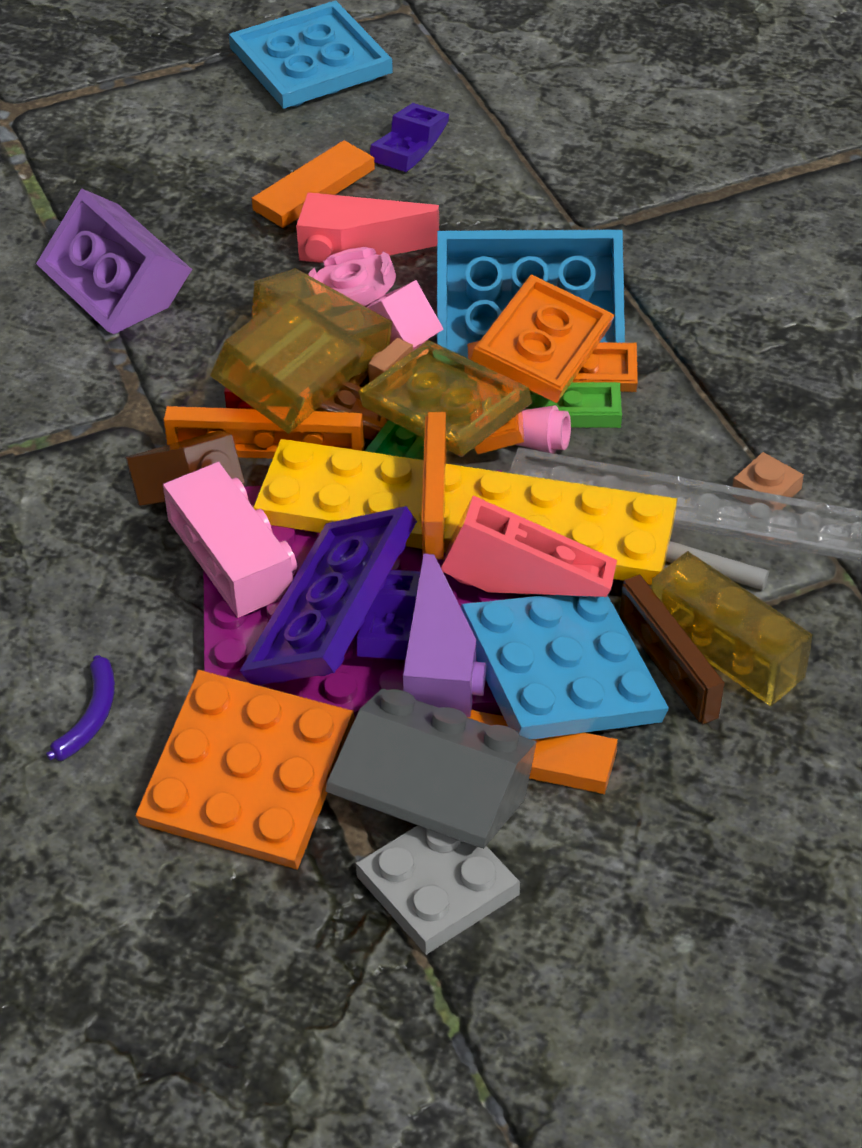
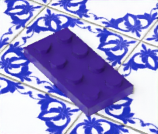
[240,506,417,685]

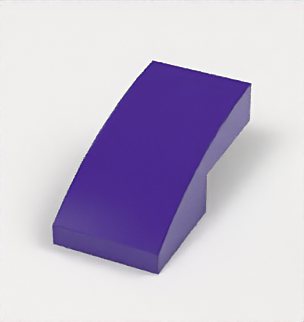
[370,103,449,172]
[357,570,420,660]

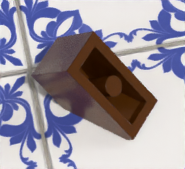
[125,430,245,506]

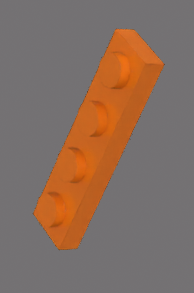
[164,406,364,459]

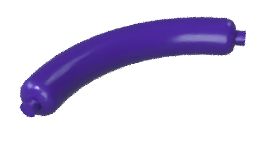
[46,655,115,761]

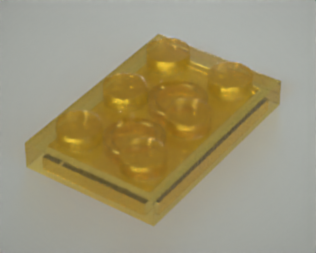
[358,340,532,457]

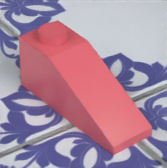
[296,192,439,263]
[441,495,617,597]

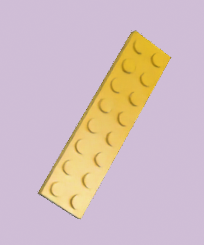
[253,439,677,586]

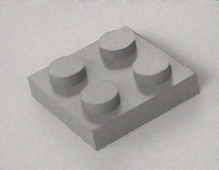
[356,825,520,955]

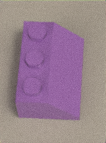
[36,188,192,334]

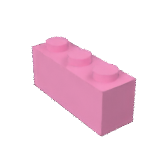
[163,462,297,618]

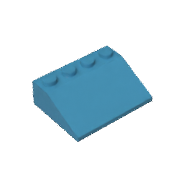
[437,230,625,365]

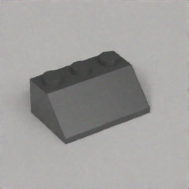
[326,688,537,849]

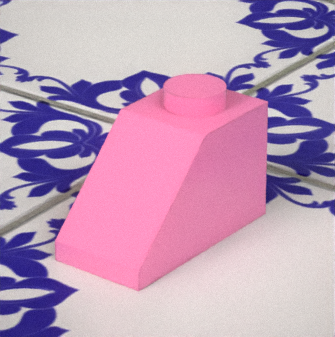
[340,280,444,358]

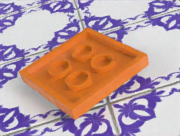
[135,670,355,870]

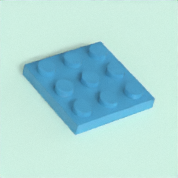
[229,0,393,109]
[461,595,669,740]

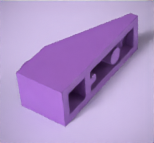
[403,554,486,717]

